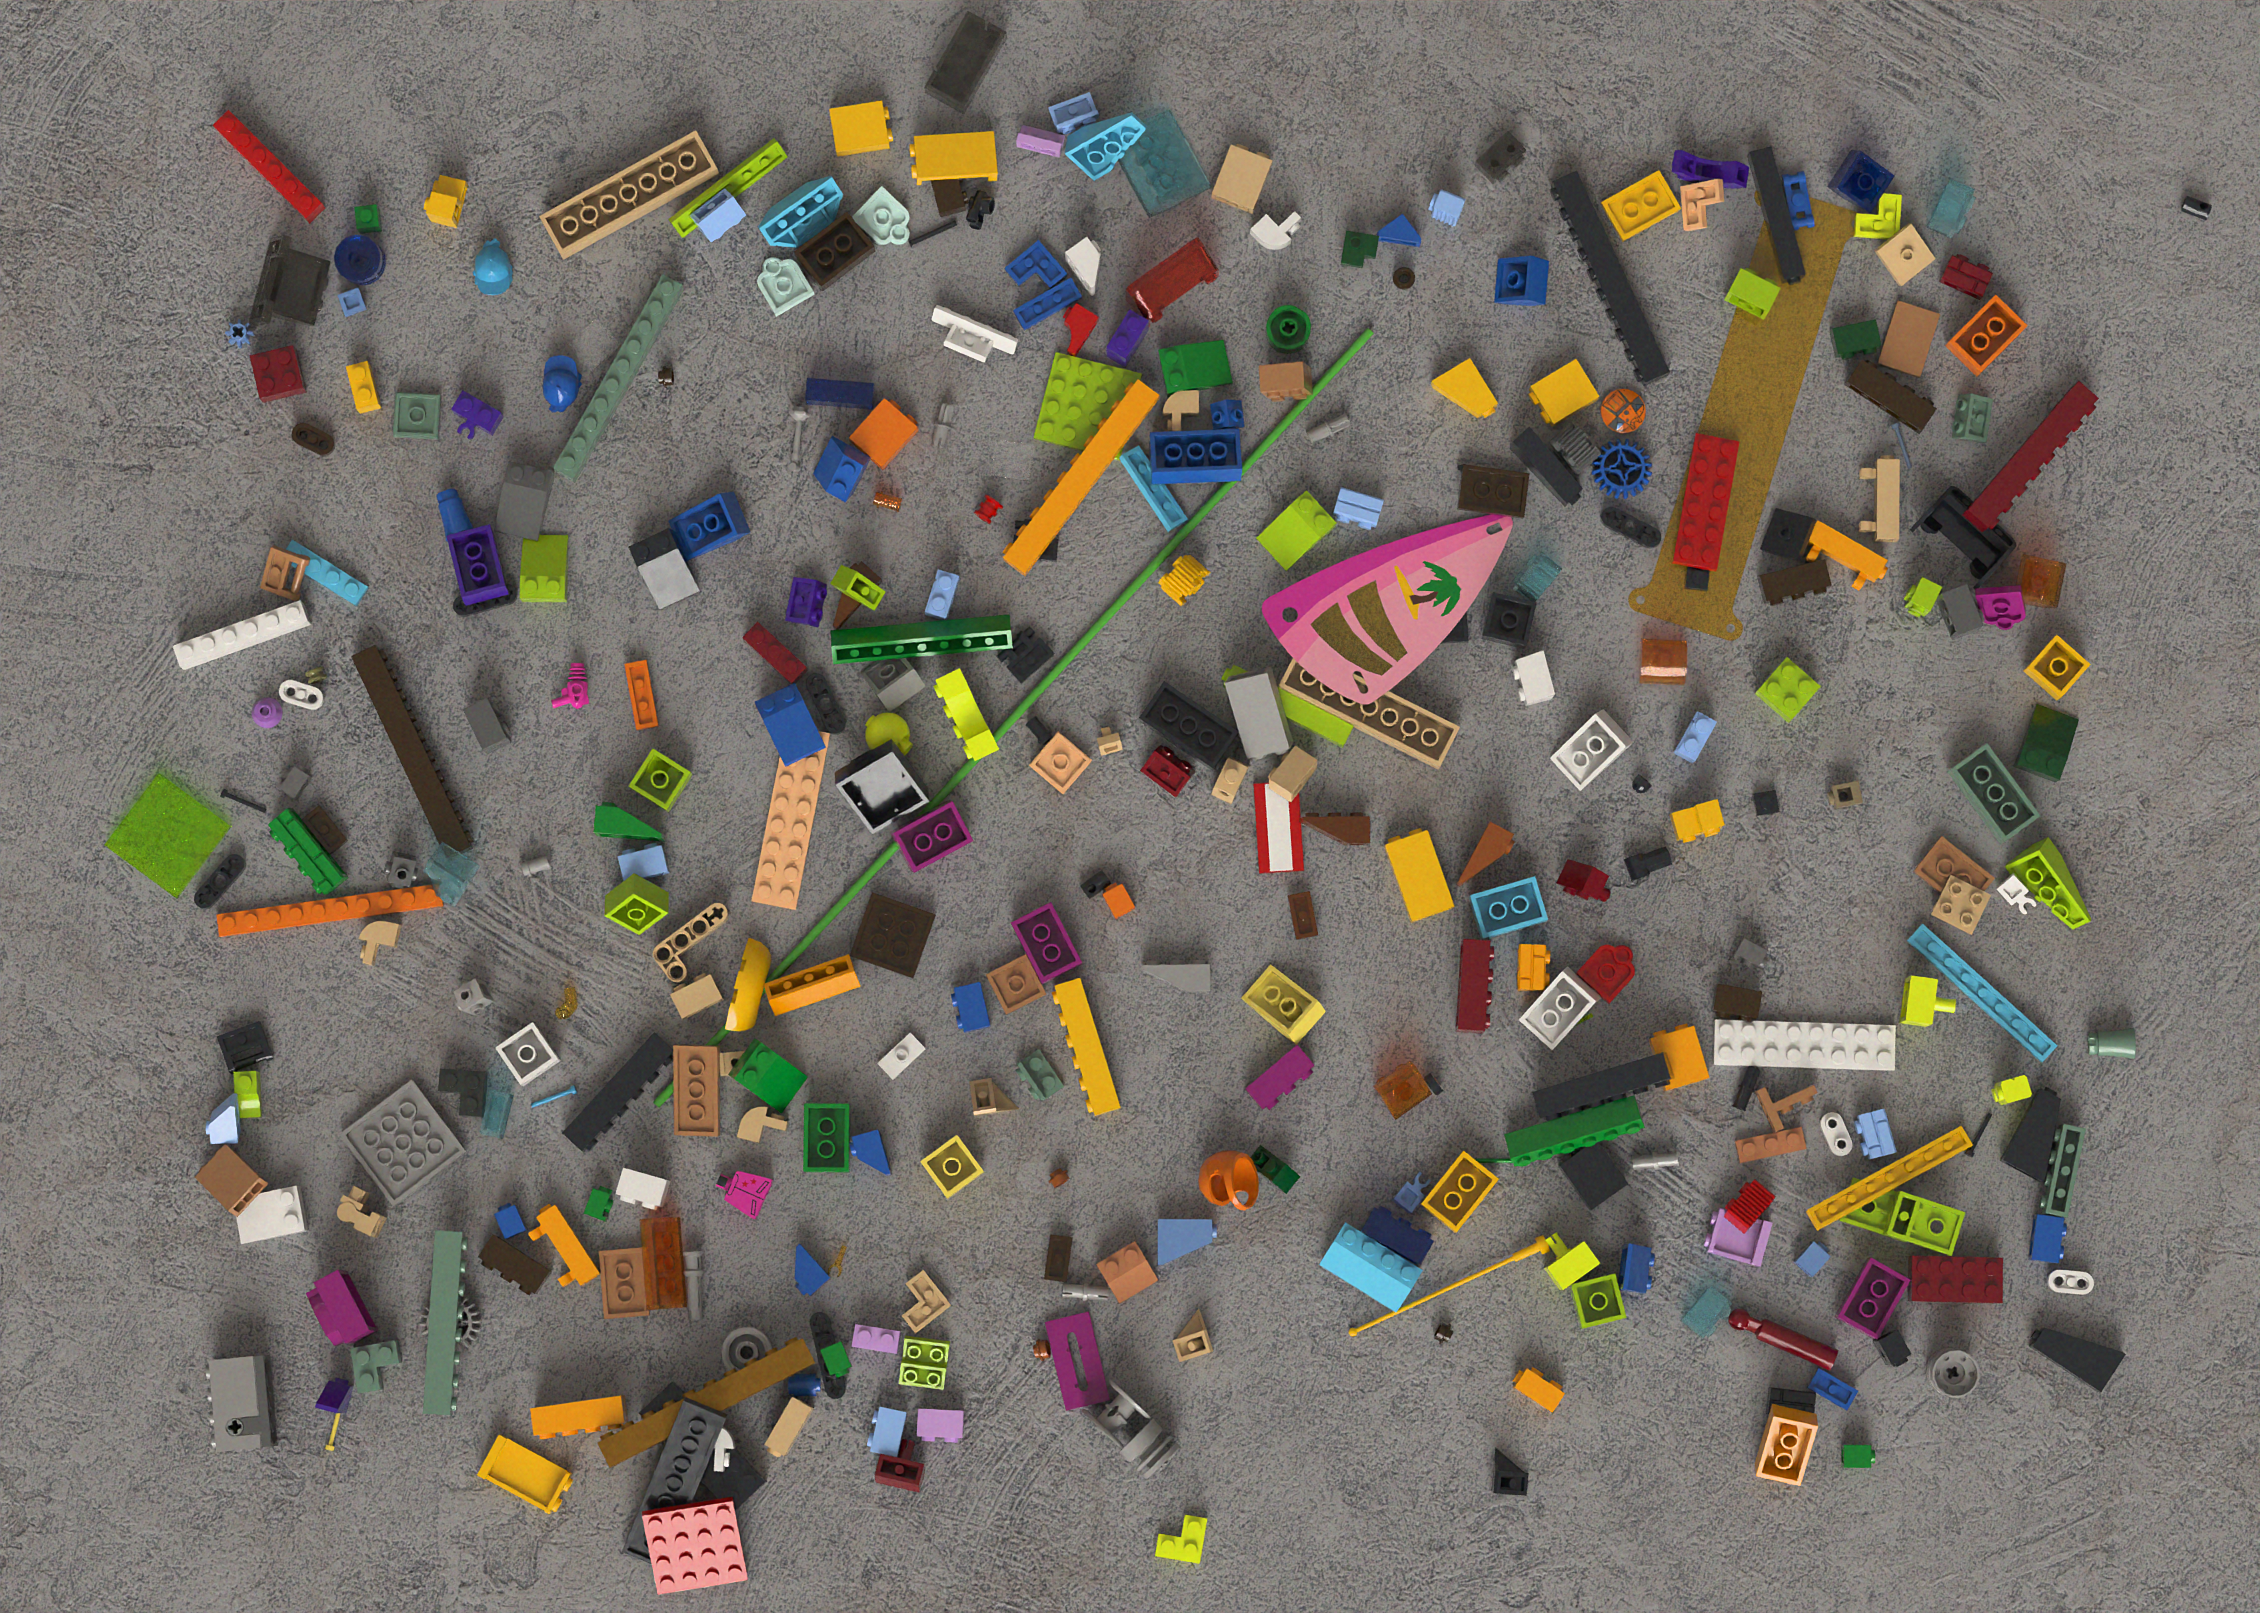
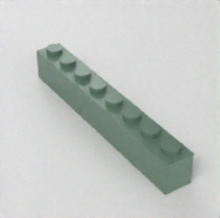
[423,1230,468,1415]

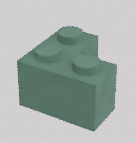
[350,1340,402,1394]

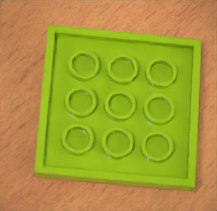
[1033,352,1142,461]

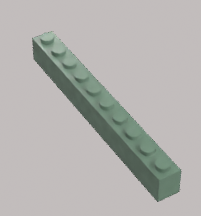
[553,274,684,483]

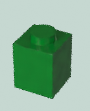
[354,204,382,234]
[820,1341,852,1378]
[1841,1445,1875,1468]

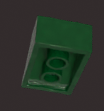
[2013,704,2079,783]

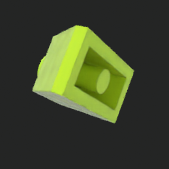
[830,565,886,611]

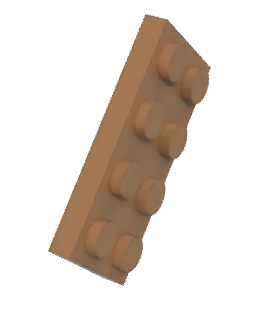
[673,1044,720,1137]

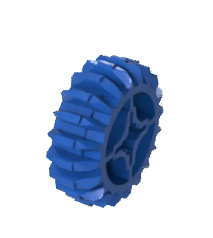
[1592,439,1652,499]

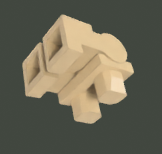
[337,1186,387,1238]

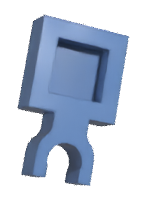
[1392,1172,1431,1214]

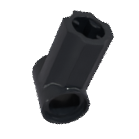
[1624,846,1672,881]

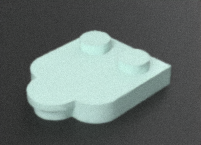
[852,186,910,245]
[757,257,815,317]

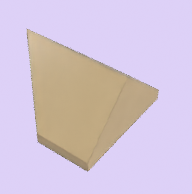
[969,1078,1019,1116]
[1172,1309,1213,1362]

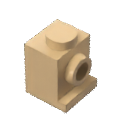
[720,1051,745,1077]

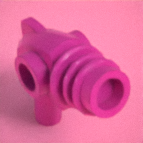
[551,663,589,709]

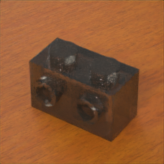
[1475,131,1526,184]

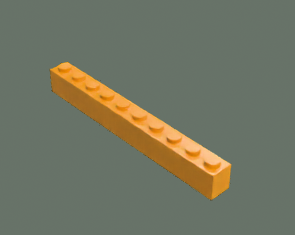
[1002,380,1159,576]

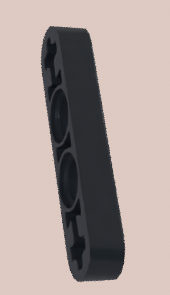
[810,1312,846,1399]

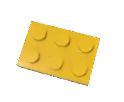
[1601,170,1681,242]

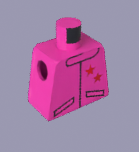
[716,1171,773,1220]

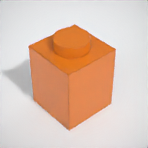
[1102,882,1135,919]

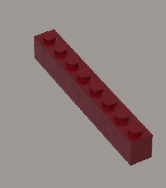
[1962,381,2099,532]

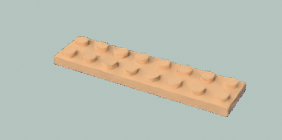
[751,731,830,910]

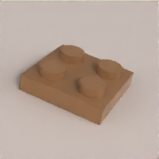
[986,954,1047,1015]

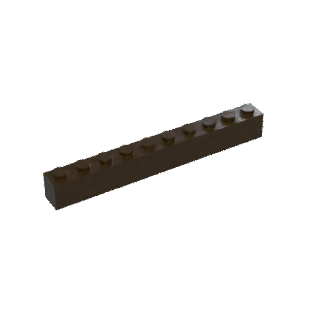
[351,645,474,860]

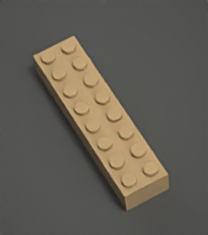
[539,130,719,260]
[1278,658,1460,770]

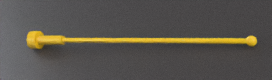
[1348,1235,1550,1337]

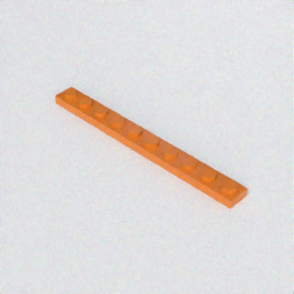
[216,883,444,937]

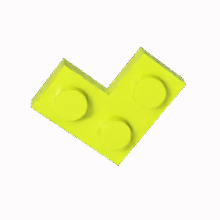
[1854,193,1902,240]
[1155,1515,1207,1564]

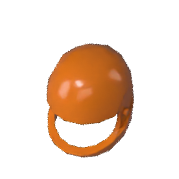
[1198,1150,1259,1210]

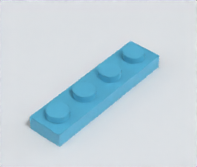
[1119,445,1188,532]
[286,540,369,606]

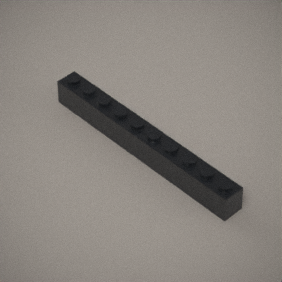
[1549,171,1670,386]

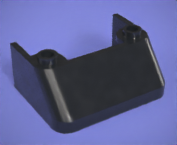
[1910,486,2016,590]

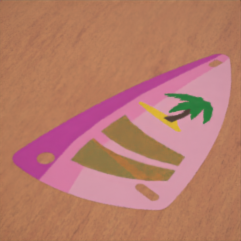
[1262,514,1513,704]

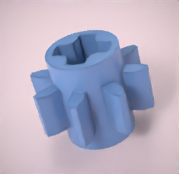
[225,319,254,348]

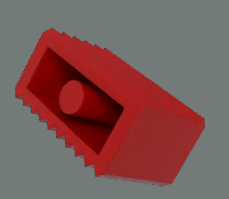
[1724,1179,1776,1234]

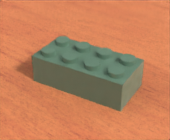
[1947,743,2041,844]

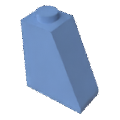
[1158,1219,1217,1265]

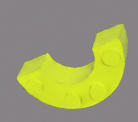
[933,668,999,761]

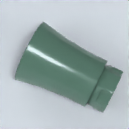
[2088,1028,2136,1059]

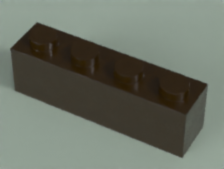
[1845,360,1937,434]

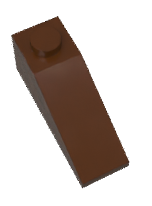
[833,561,882,630]

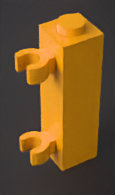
[1804,520,1888,591]
[528,1204,600,1287]

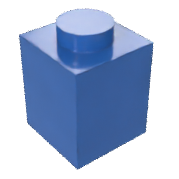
[494,1203,528,1239]

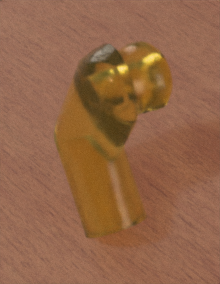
[555,987,578,1019]

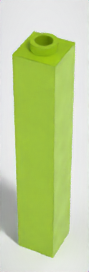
[1221,664,1354,748]

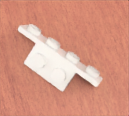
[932,305,1018,363]

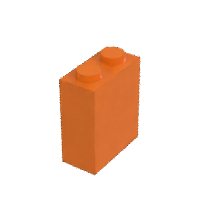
[849,398,919,470]

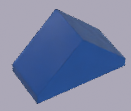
[1377,214,1421,247]

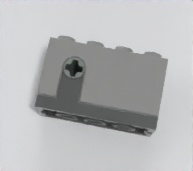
[206,1355,278,1452]

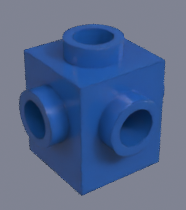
[1210,400,1245,430]

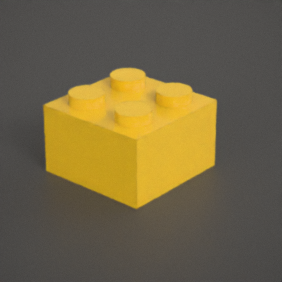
[2023,635,2091,701]

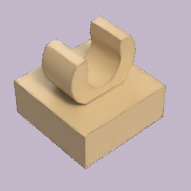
[1097,726,1123,756]

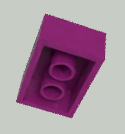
[890,800,973,873]
[1011,902,1082,985]
[1835,1257,1910,1340]

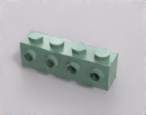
[2039,1124,2086,1218]

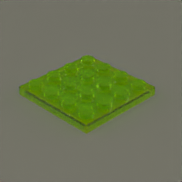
[104,773,232,899]

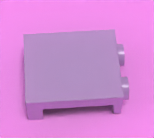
[1704,1208,1773,1267]

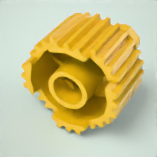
[1158,555,1211,606]

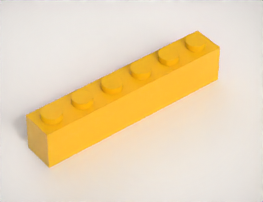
[1051,978,1121,1116]

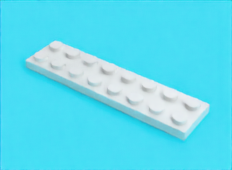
[1713,1019,1896,1071]

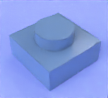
[337,288,367,317]

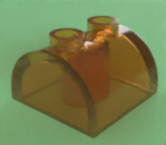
[2015,554,2067,608]
[1639,638,1687,686]
[1373,1060,1432,1120]

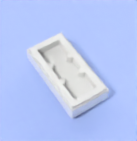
[877,1033,926,1080]

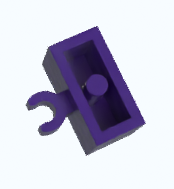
[451,390,504,440]

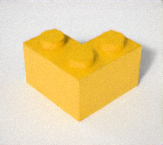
[424,175,468,228]
[1670,799,1725,843]

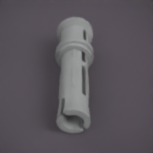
[683,1251,704,1320]

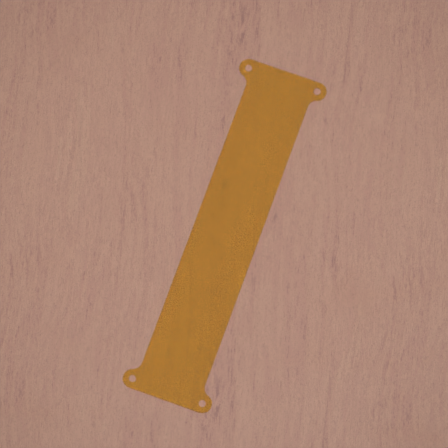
[1628,191,1858,641]

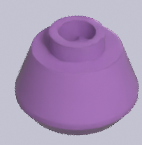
[252,697,283,728]

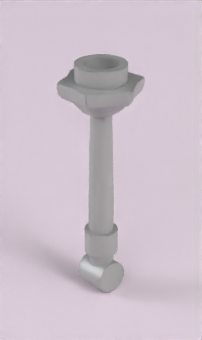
[788,406,811,472]

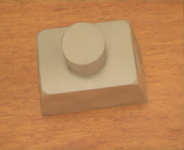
[1211,756,1250,804]

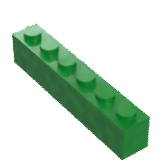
[1504,1095,1645,1167]

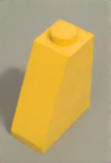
[1431,358,1498,418]

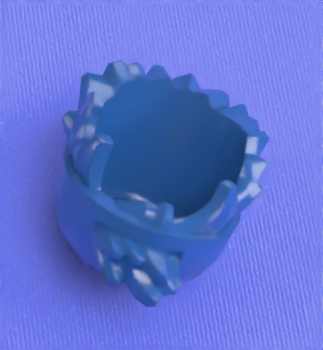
[542,355,582,413]

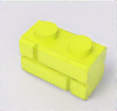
[1991,1075,2032,1105]

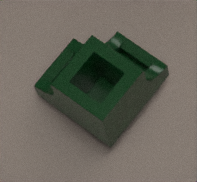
[1340,230,1379,268]

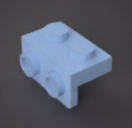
[1048,92,1099,135]

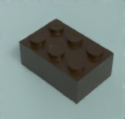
[794,212,875,292]

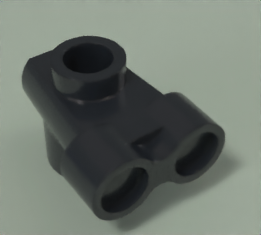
[966,190,995,230]

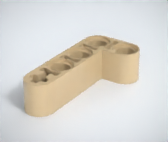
[653,903,729,983]

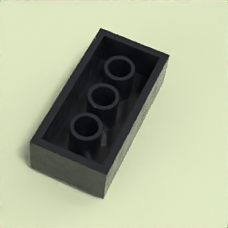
[1139,681,1239,771]

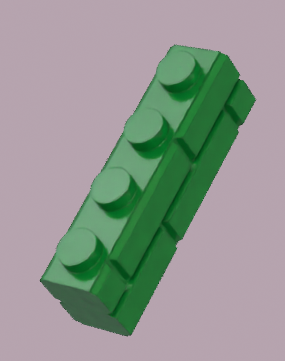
[268,808,349,895]

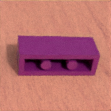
[1245,1045,1315,1110]

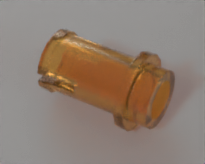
[873,491,902,512]

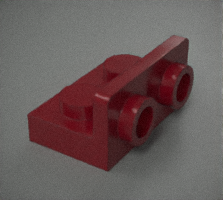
[1140,745,1196,797]

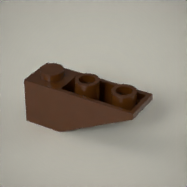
[1299,812,1370,845]

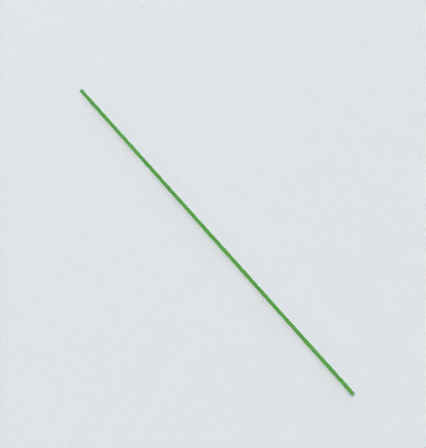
[653,328,1374,1108]

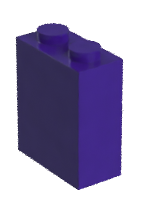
[1106,309,1149,368]

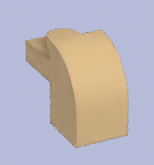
[1163,390,1199,432]
[359,921,402,966]
[737,1107,789,1143]

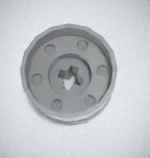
[1926,1347,1980,1398]
[1120,1419,1180,1479]

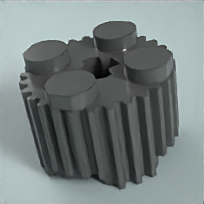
[1549,422,1601,475]

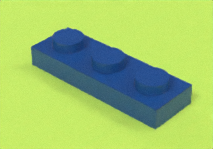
[1013,278,1082,331]

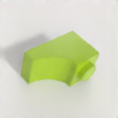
[233,1071,262,1118]

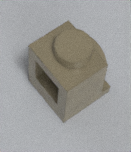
[1827,781,1863,810]

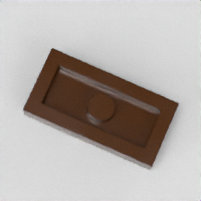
[1287,891,1318,940]

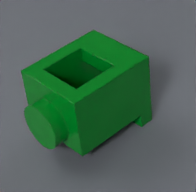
[583,1186,614,1222]

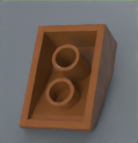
[1456,822,1515,887]

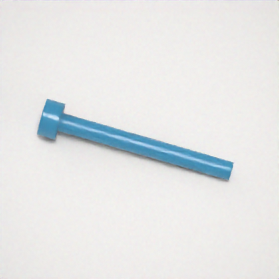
[531,1085,578,1108]

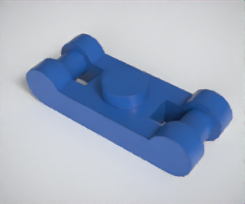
[1781,171,1815,230]

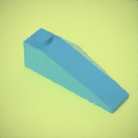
[1065,112,1147,181]

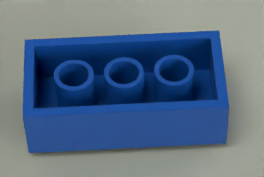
[1149,429,1242,484]

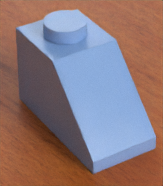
[206,1093,241,1144]

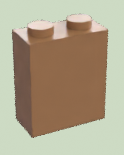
[195,1144,269,1217]

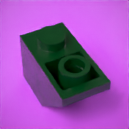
[1250,1145,1301,1194]

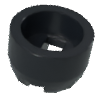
[1632,774,1652,794]

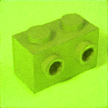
[1904,577,1942,617]

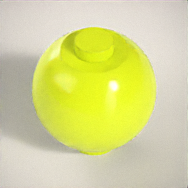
[865,712,913,756]

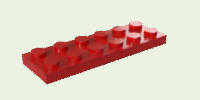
[1672,433,1740,572]

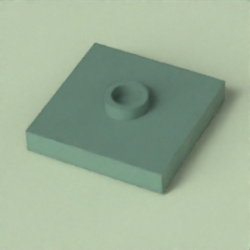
[393,392,441,440]

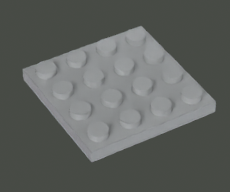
[339,1079,467,1207]

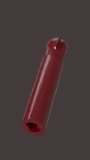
[1728,1308,1838,1371]

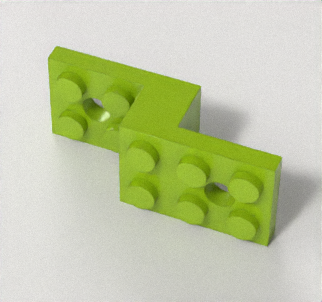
[1839,1177,1965,1256]

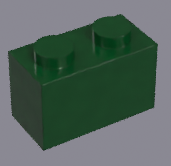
[1829,319,1882,360]

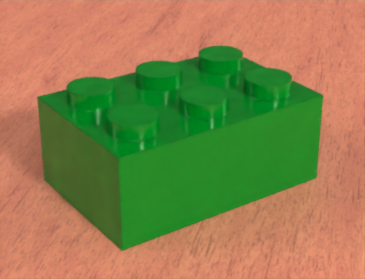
[803,1103,851,1173]

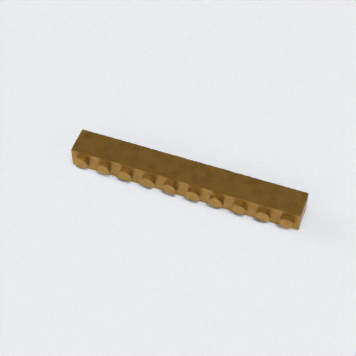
[597,1337,815,1468]

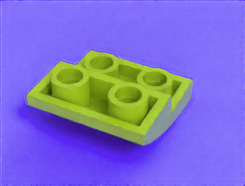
[899,1336,950,1390]

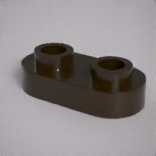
[292,423,335,456]

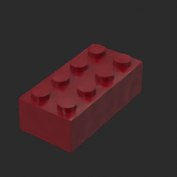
[1455,939,1494,1034]
[1908,1256,2003,1304]

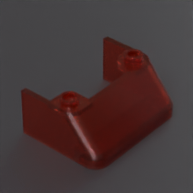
[1126,237,1219,326]

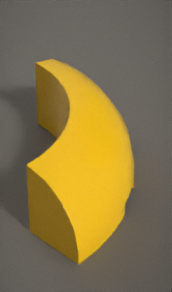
[725,938,771,1031]

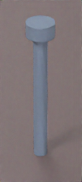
[1891,422,1912,469]

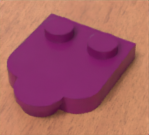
[1975,585,2026,630]

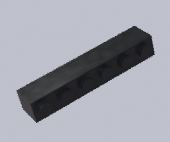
[562,1032,673,1152]

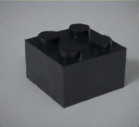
[1481,592,1537,649]

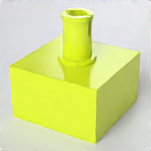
[1899,976,1956,1027]
[1544,1232,1600,1290]

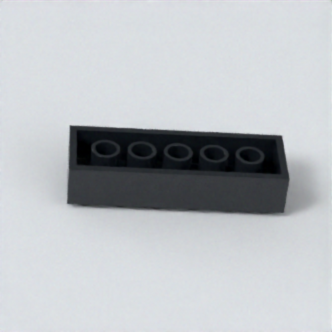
[1532,1052,1674,1121]
[639,1382,767,1511]

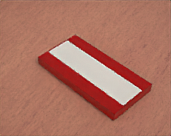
[1253,783,1304,874]

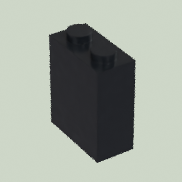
[1558,1142,1628,1211]

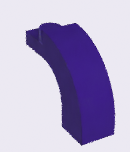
[1672,150,1749,189]

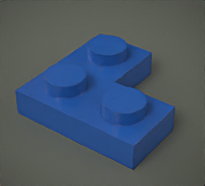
[1004,240,1067,289]

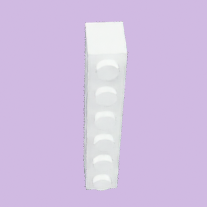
[173,600,311,670]

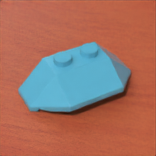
[758,176,843,248]

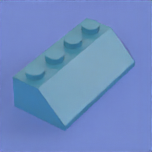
[1319,1222,1423,1312]

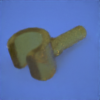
[828,1245,847,1277]

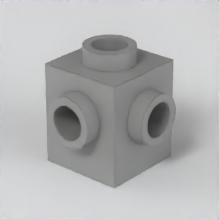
[454,978,494,1015]

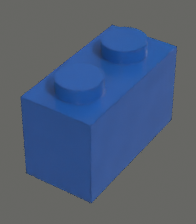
[951,982,991,1033]
[2028,1214,2067,1263]

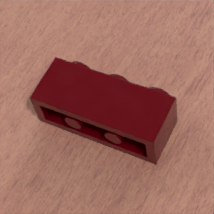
[742,621,808,684]

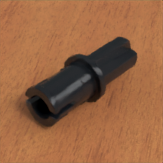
[1732,1066,1760,1111]

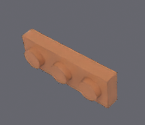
[1734,1127,1807,1163]

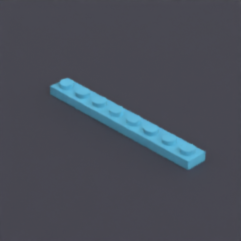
[1907,924,2058,1063]

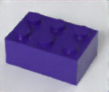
[447,524,509,606]

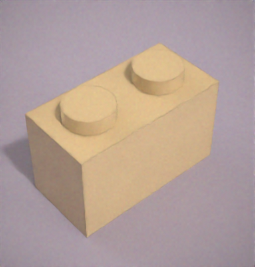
[1268,746,1317,802]
[670,973,724,1020]

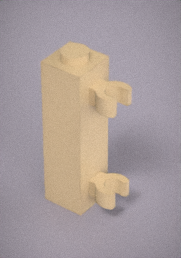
[1859,455,1900,542]

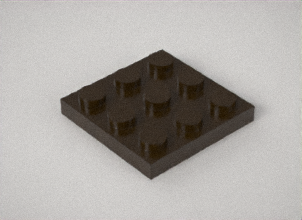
[850,892,936,979]

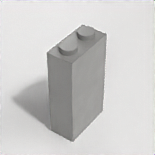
[1225,667,1293,759]

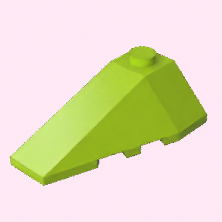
[2005,837,2092,929]

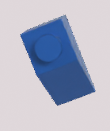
[795,1244,831,1296]

